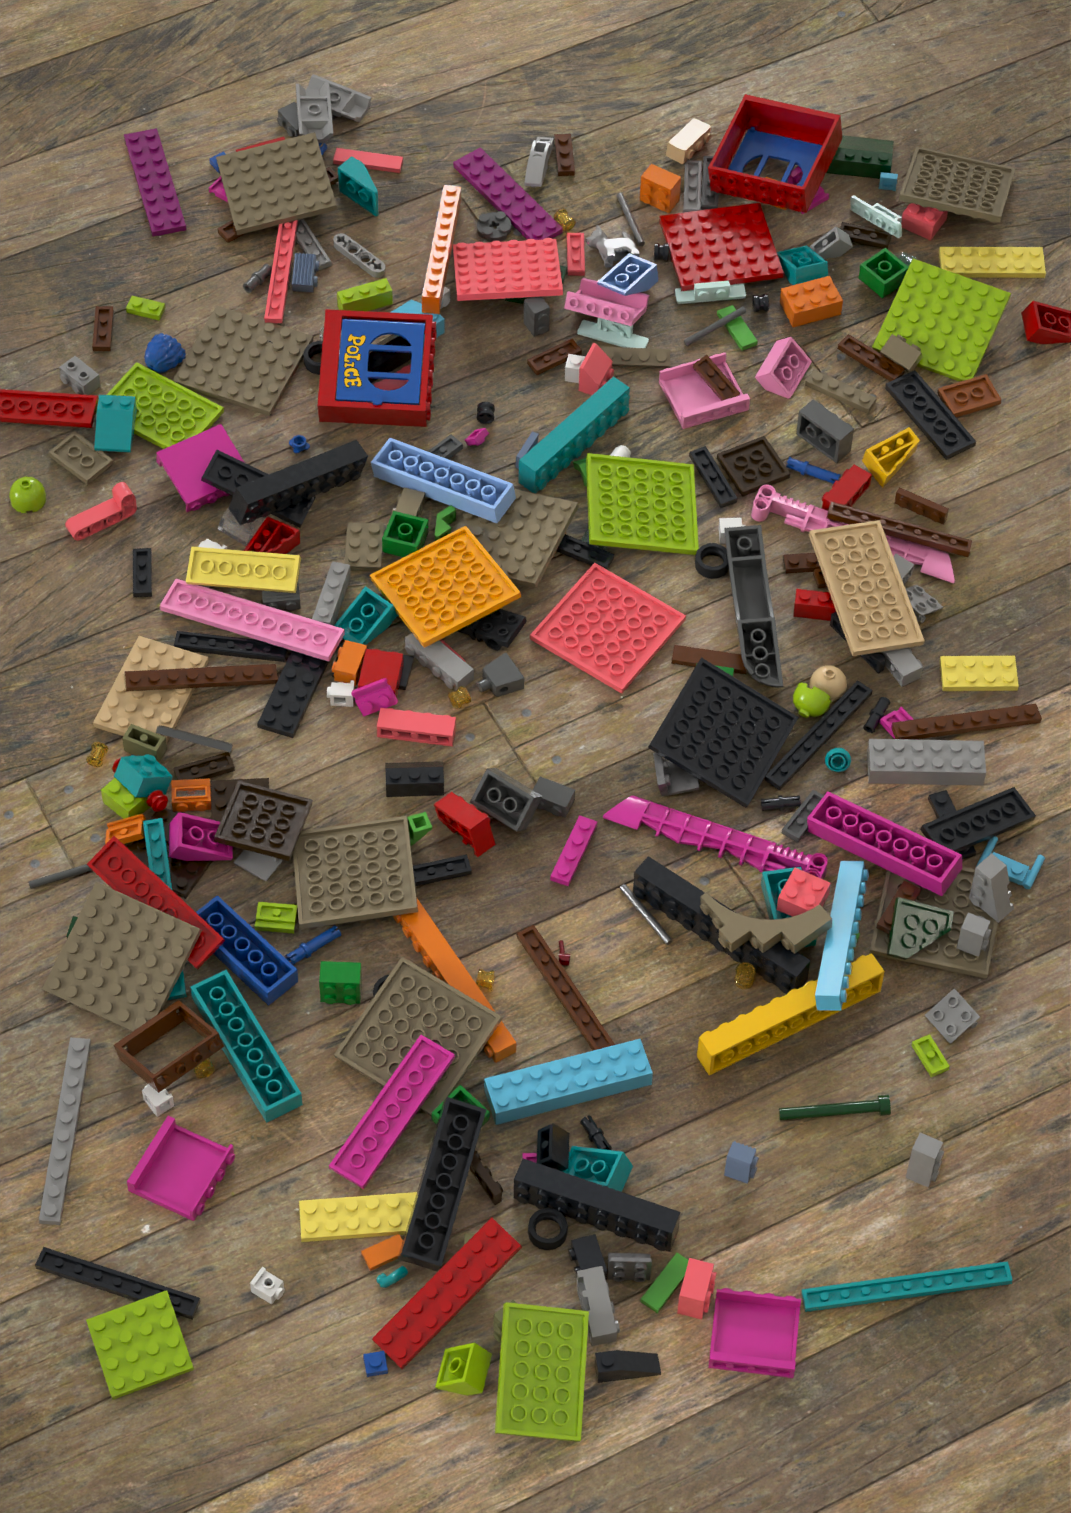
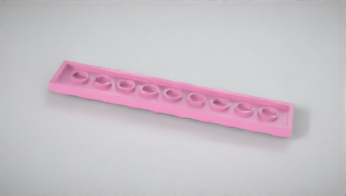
[160,579,345,661]

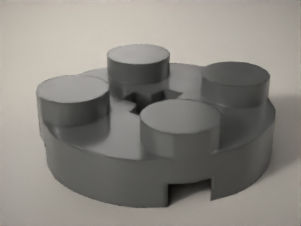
[477,211,511,242]

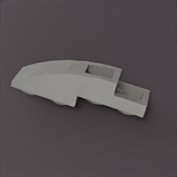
[524,137,554,187]

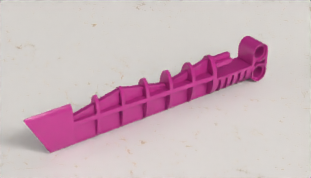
[603,796,828,880]

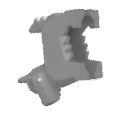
[585,225,640,268]

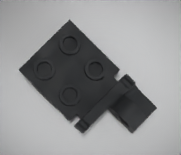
[458,609,527,651]

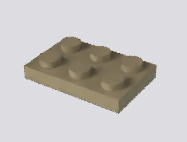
[49,431,113,485]
[344,522,384,572]

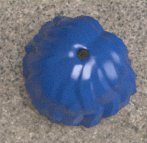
[144,333,186,374]

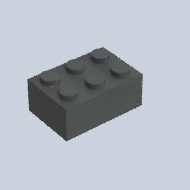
[796,399,854,463]
[470,768,543,831]

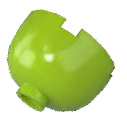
[9,476,46,513]
[793,683,832,718]

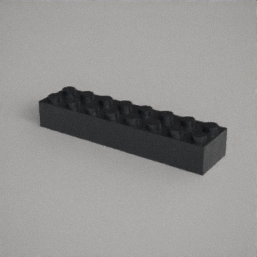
[229,440,368,525]
[398,1097,487,1272]
[513,1159,681,1252]

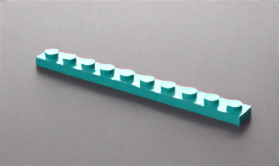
[143,818,187,1001]
[801,1261,1013,1312]

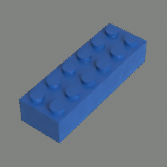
[196,895,298,1006]

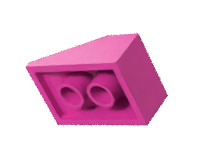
[169,812,233,861]

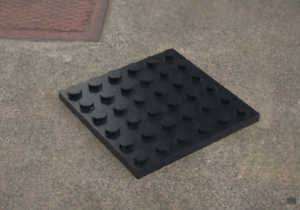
[648,657,799,808]

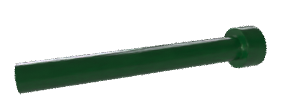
[779,1095,891,1120]

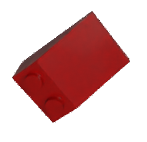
[1021,301,1071,344]

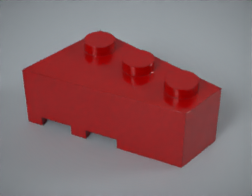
[243,516,300,554]
[434,792,496,857]

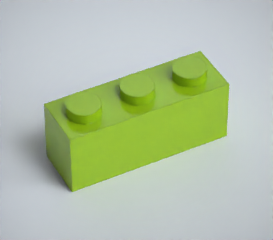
[337,278,393,311]

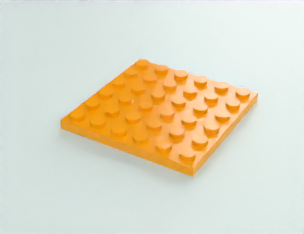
[370,526,521,648]

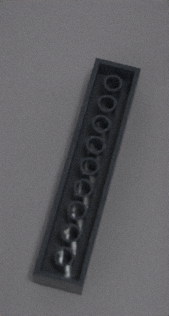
[633,856,810,994]

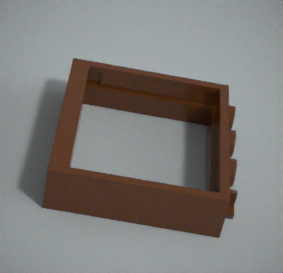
[114,1000,224,1093]

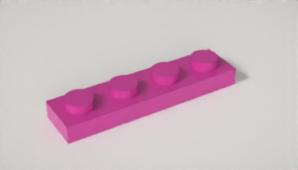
[550,815,597,887]

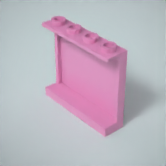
[564,278,649,326]
[659,352,750,429]

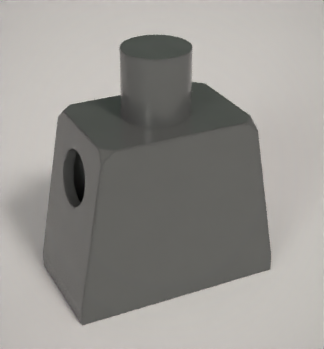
[476,653,524,697]

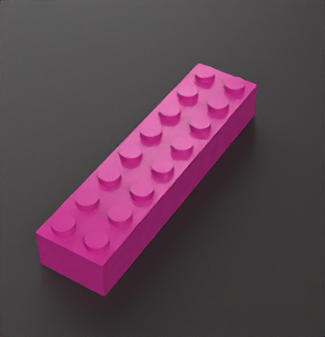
[807,791,962,896]

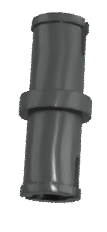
[243,264,272,293]

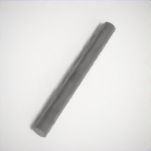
[616,193,645,246]
[620,884,673,945]

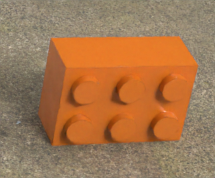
[780,276,843,327]

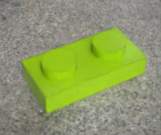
[126,296,165,321]
[911,1034,950,1078]

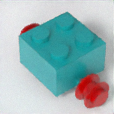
[112,754,173,812]

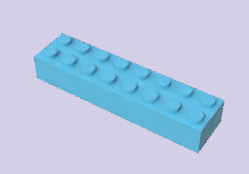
[484,1039,653,1125]

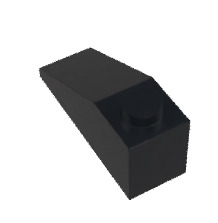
[594,1350,661,1383]

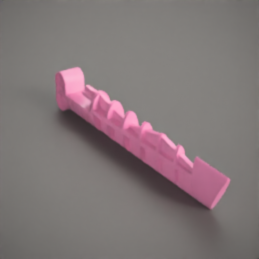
[751,485,955,583]

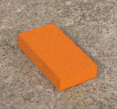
[361,1234,403,1271]

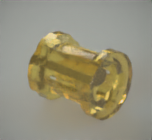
[554,208,576,231]
[86,742,108,767]

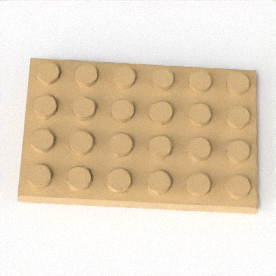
[93,636,209,744]

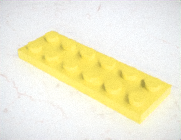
[939,247,1046,278]
[186,547,301,593]
[299,1192,417,1242]

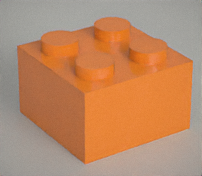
[640,164,681,213]

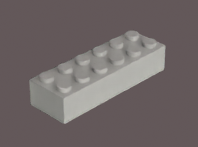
[867,739,986,786]

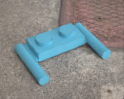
[976,836,1045,889]

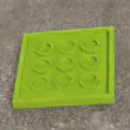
[86,1290,194,1400]

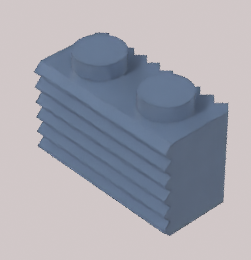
[292,253,320,292]
[724,1141,759,1184]

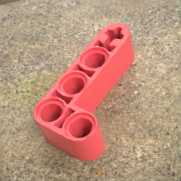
[65,482,137,541]

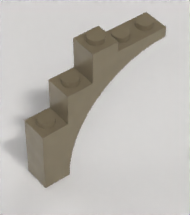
[700,892,832,954]

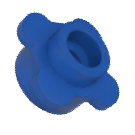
[289,435,310,453]

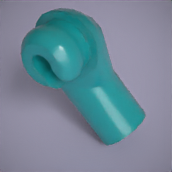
[376,1266,408,1288]

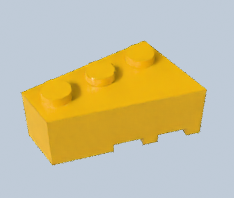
[862,427,920,488]

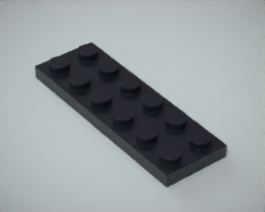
[885,370,976,460]
[201,450,316,528]
[257,650,329,738]
[920,787,1036,852]

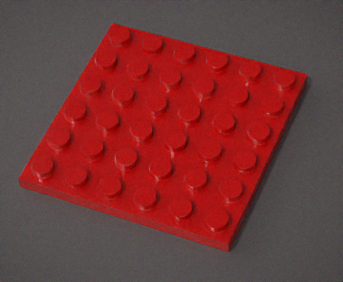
[659,203,784,291]

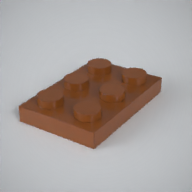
[937,374,1002,417]

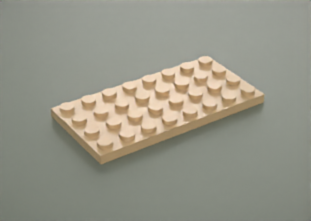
[809,520,925,656]

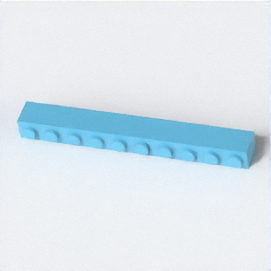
[815,861,869,1011]

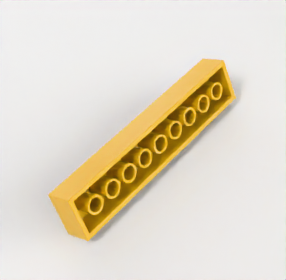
[697,953,885,1076]

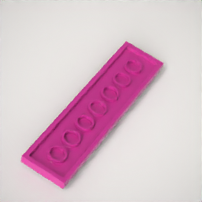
[329,1035,455,1189]

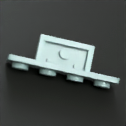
[851,195,902,238]
[675,281,746,304]
[577,318,649,348]

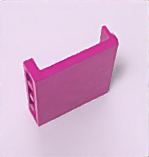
[156,424,245,512]
[127,1116,235,1221]
[708,1288,801,1378]

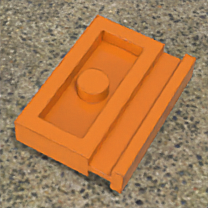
[105,813,146,844]

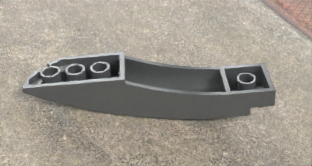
[724,525,783,688]

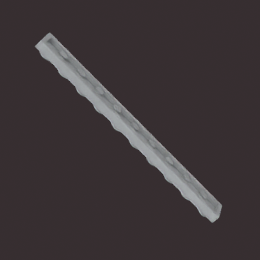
[39,1037,91,1225]

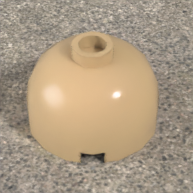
[809,665,847,703]

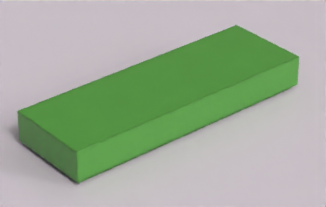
[717,305,758,351]
[640,1253,689,1313]

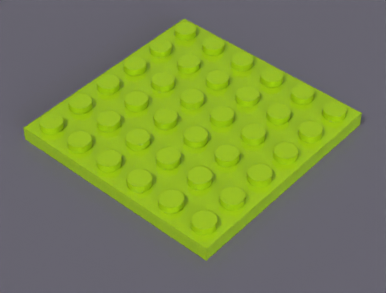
[872,259,1011,382]
[586,453,699,555]

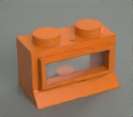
[171,778,211,812]

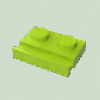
[254,902,298,934]

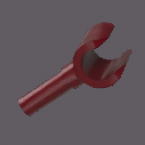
[559,940,570,966]

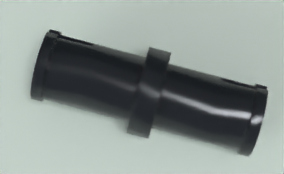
[863,697,891,733]
[761,795,801,811]
[580,1115,612,1150]

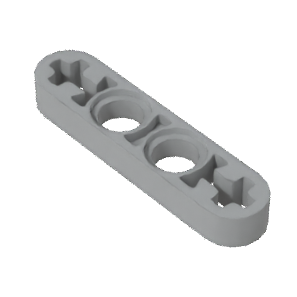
[333,233,386,278]

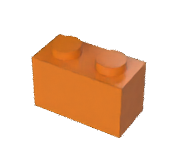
[332,640,367,686]

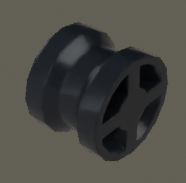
[654,243,669,261]
[752,294,769,313]
[476,402,495,424]

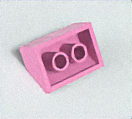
[755,337,812,399]

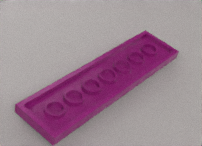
[124,128,186,237]
[453,147,563,240]

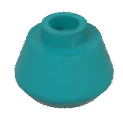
[825,747,851,772]

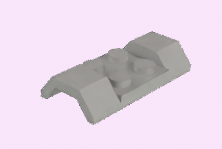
[306,74,371,123]
[296,83,333,143]

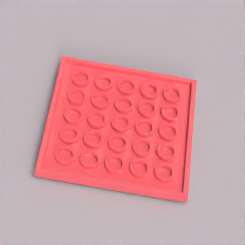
[453,238,563,301]
[530,563,686,694]

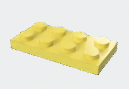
[939,656,1019,691]

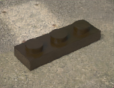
[840,222,892,249]
[174,752,235,780]
[470,1150,503,1205]

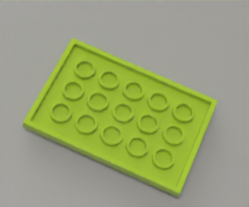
[96,362,224,449]
[495,1302,589,1442]

